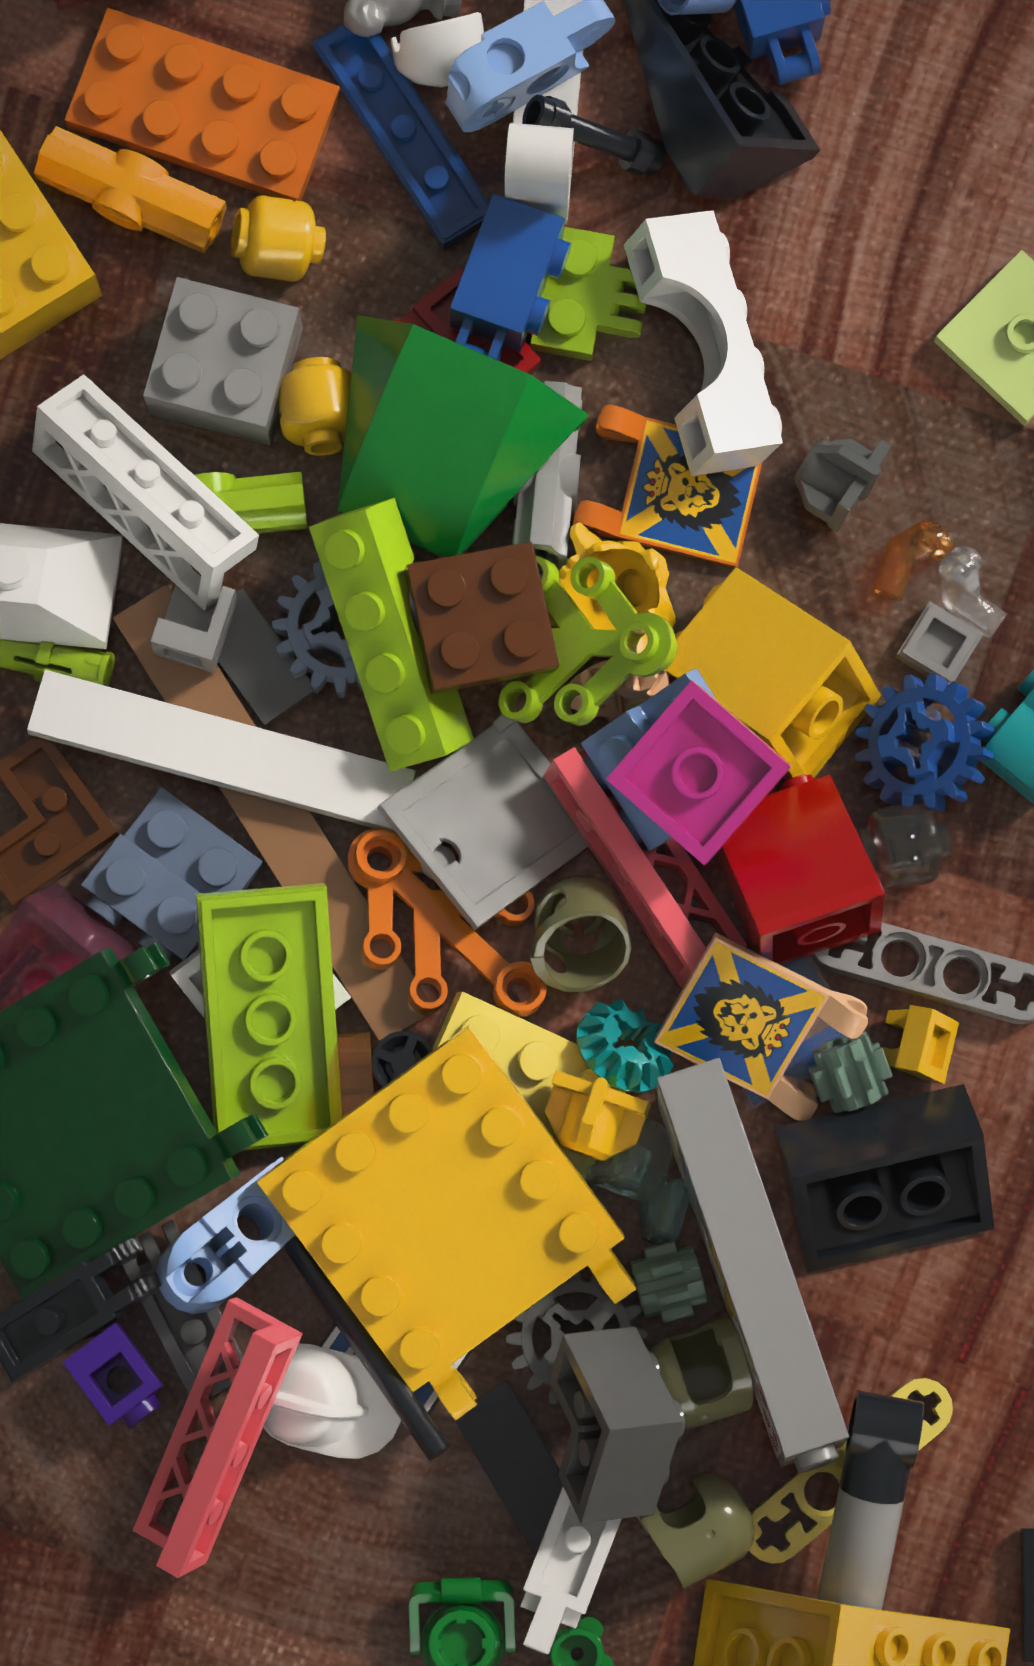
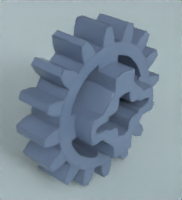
[272,561,364,698]

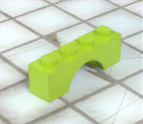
[309,497,474,772]

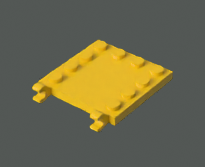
[257,1025,636,1420]

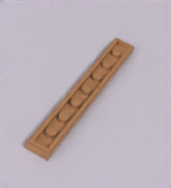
[112,585,432,1041]

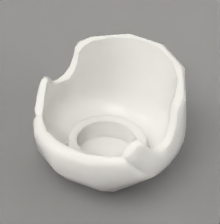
[390,12,484,88]

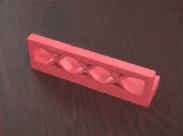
[543,747,748,989]
[132,1297,303,1578]

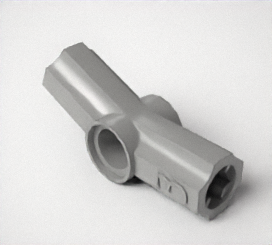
[512,381,582,575]

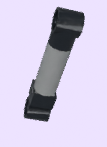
[817,1390,924,1610]

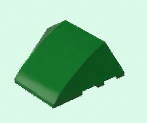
[337,315,589,558]

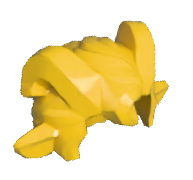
[548,523,676,653]

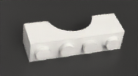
[624,211,783,476]

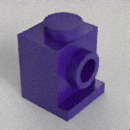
[62,1322,166,1428]

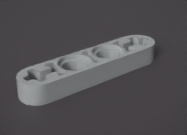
[811,922,1034,1025]

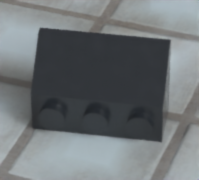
[775,1084,995,1272]

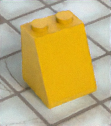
[665,567,881,781]

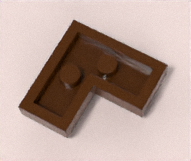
[0,736,119,909]

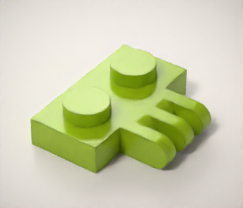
[530,227,646,361]

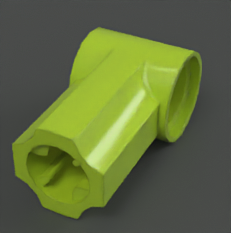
[194,472,308,534]

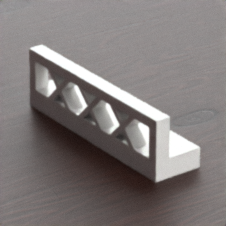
[32,374,259,611]

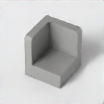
[150,585,238,674]

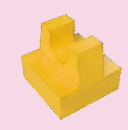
[883,1005,959,1084]

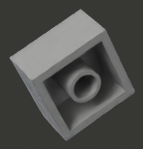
[143,277,303,445]

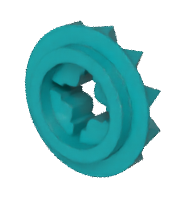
[576,998,674,1092]

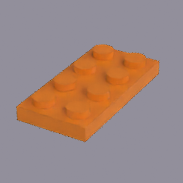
[65,7,341,201]

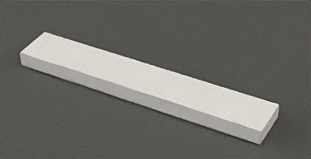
[27,670,416,833]

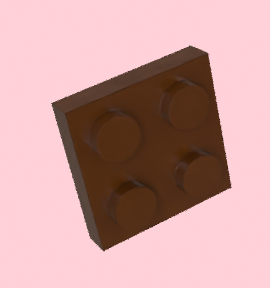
[404,541,560,694]

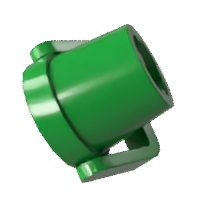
[409,1577,515,1666]

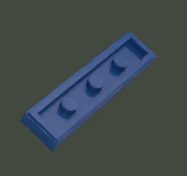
[312,23,489,251]

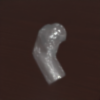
[939,546,1007,640]

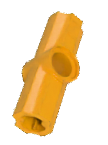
[33,126,227,254]

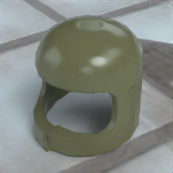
[529,875,631,992]
[648,1316,753,1429]
[637,1473,754,1589]

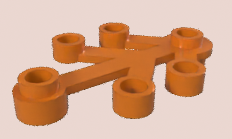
[347,828,547,1017]

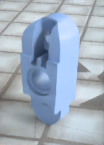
[445,0,616,132]
[156,1157,295,1314]

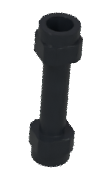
[522,94,665,176]

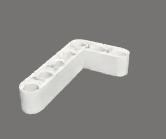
[505,0,583,225]

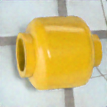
[231,195,326,282]
[278,357,352,456]

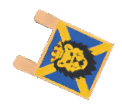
[654,932,868,1121]

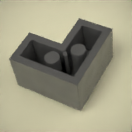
[549,1327,685,1524]

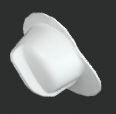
[263,1343,401,1459]

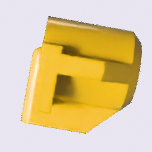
[544,1070,651,1161]

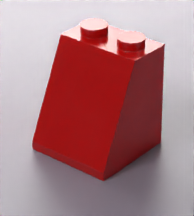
[716,774,885,965]

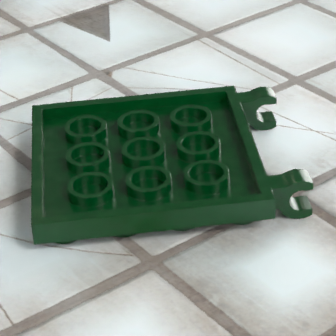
[0,941,268,1299]

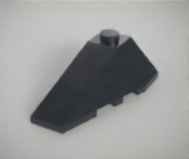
[623,0,820,198]

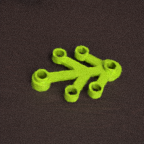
[498,556,677,726]

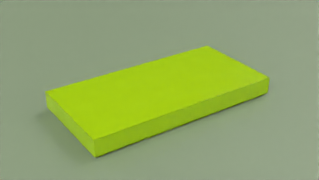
[195,883,343,1150]

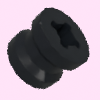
[371,1030,432,1088]

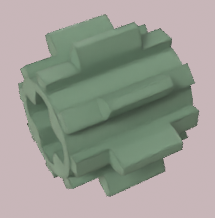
[808,1031,893,1113]
[630,1241,707,1323]

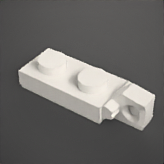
[520,1487,622,1655]

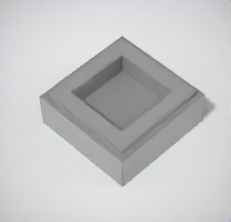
[895,601,984,686]

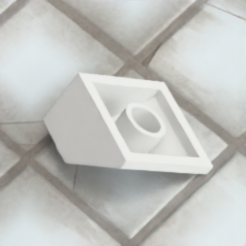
[0,523,123,649]

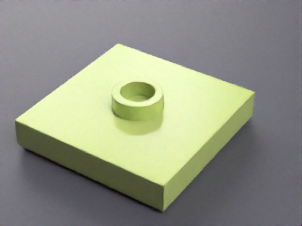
[934,250,1034,427]

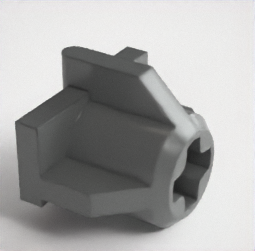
[794,439,892,532]

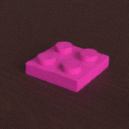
[606,680,792,865]

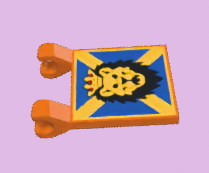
[572,404,762,569]

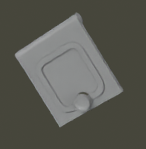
[377,714,589,930]

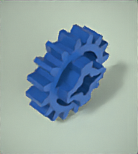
[855,673,994,814]

